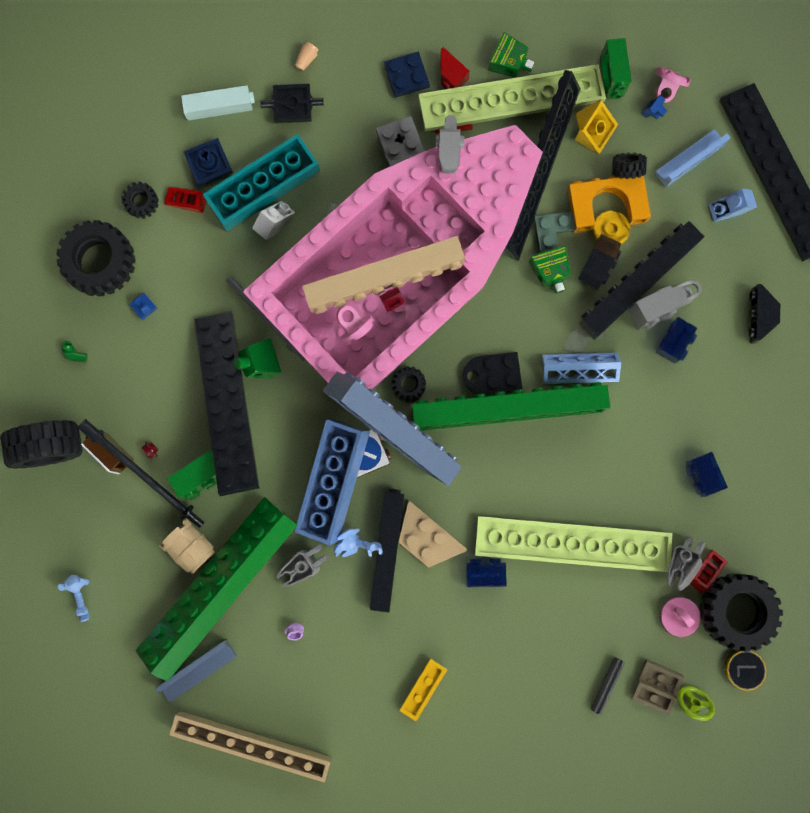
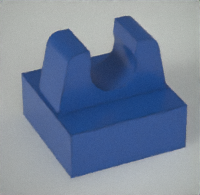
[641,95,667,119]
[129,293,157,320]

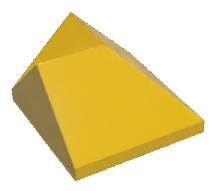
[575,100,618,154]

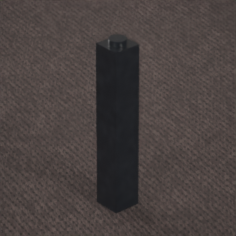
[370,489,404,613]

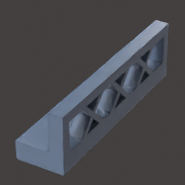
[155,640,237,703]

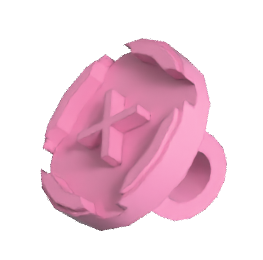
[654,66,691,102]
[336,306,376,346]
[660,597,700,637]

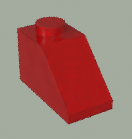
[440,47,470,89]

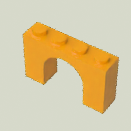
[567,176,651,233]

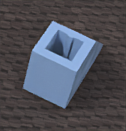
[708,189,757,222]

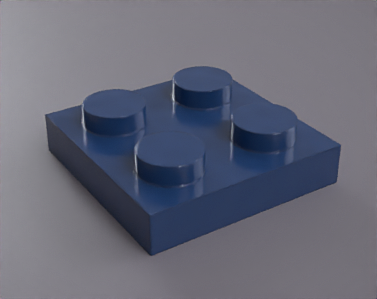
[384,51,430,98]

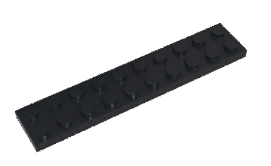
[504,70,581,261]
[720,83,810,262]
[194,311,260,497]

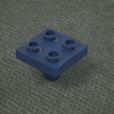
[184,138,233,187]

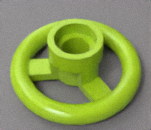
[677,686,715,721]

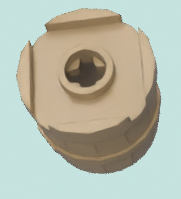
[159,519,215,574]

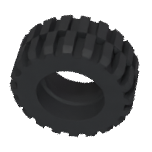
[56,220,136,297]
[0,420,83,469]
[700,574,783,652]

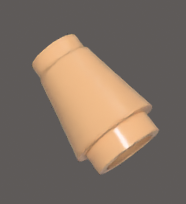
[294,42,319,71]

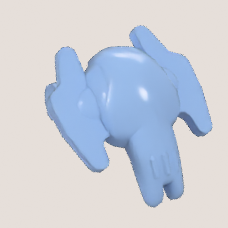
[334,528,383,557]
[57,575,90,622]

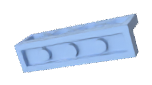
[655,129,731,187]
[542,352,621,384]

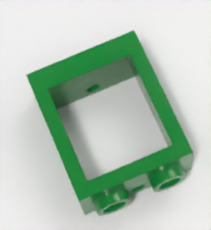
[600,38,632,99]

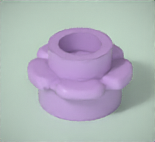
[285,622,304,640]

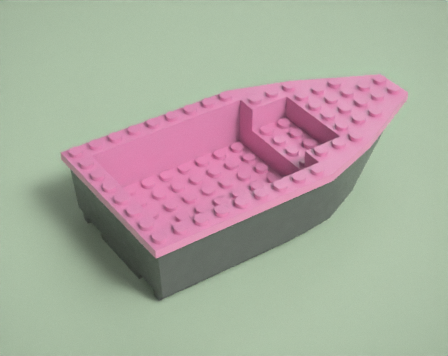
[243,125,543,389]

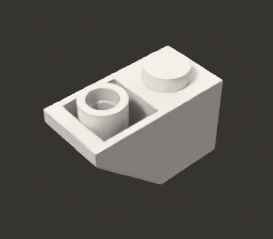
[252,201,295,240]

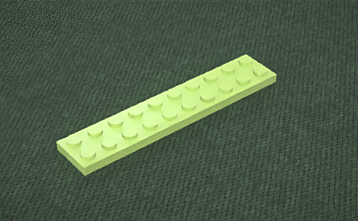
[418,64,606,132]
[475,516,672,572]

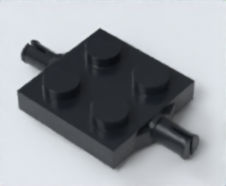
[260,84,324,123]

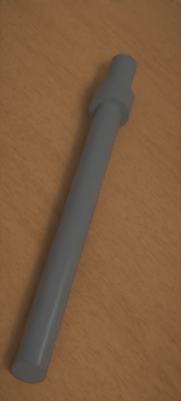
[226,276,306,361]

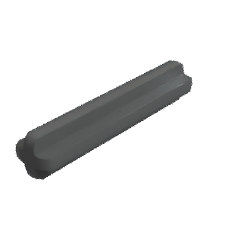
[591,658,625,715]

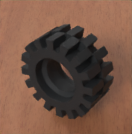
[612,152,647,179]
[122,182,159,219]
[392,366,426,402]

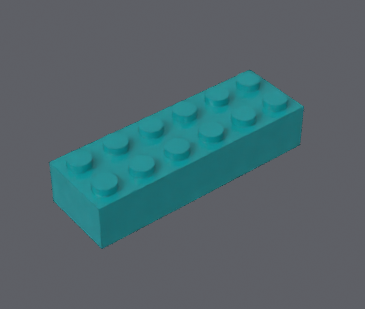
[203,134,320,231]

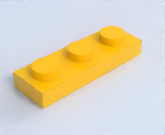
[399,658,447,721]

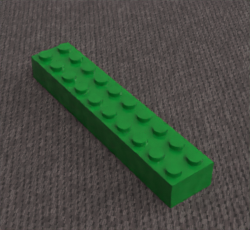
[412,382,611,431]
[135,497,298,681]

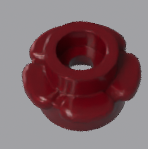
[141,442,159,459]

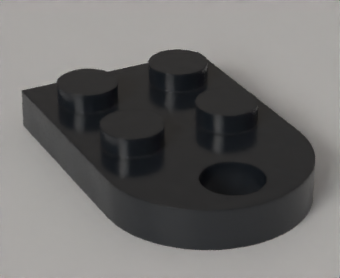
[463,352,523,394]

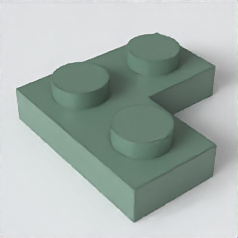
[534,211,574,253]

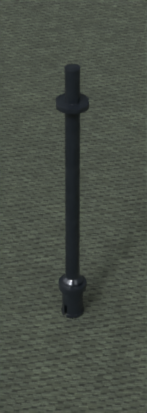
[77,419,205,528]

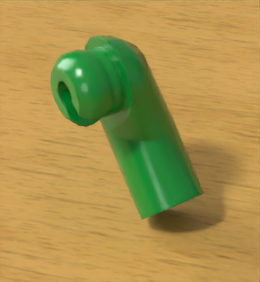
[61,341,88,363]

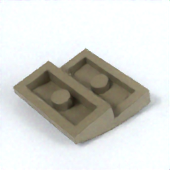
[631,659,684,715]

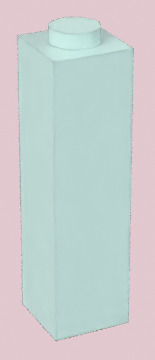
[181,85,255,121]

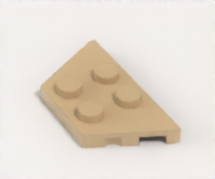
[399,501,467,568]

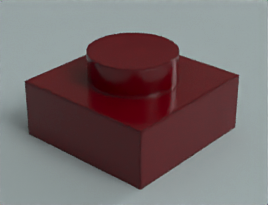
[379,287,405,312]

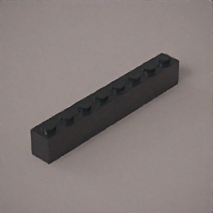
[579,221,705,340]

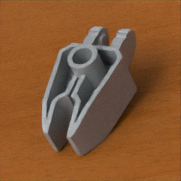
[436,115,464,174]
[668,536,705,591]
[277,544,329,587]

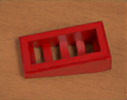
[164,187,206,213]
[690,549,728,593]

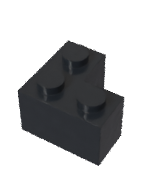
[578,233,622,289]

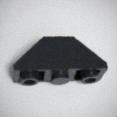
[748,284,781,344]

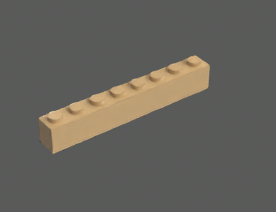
[302,236,465,314]
[169,711,332,783]

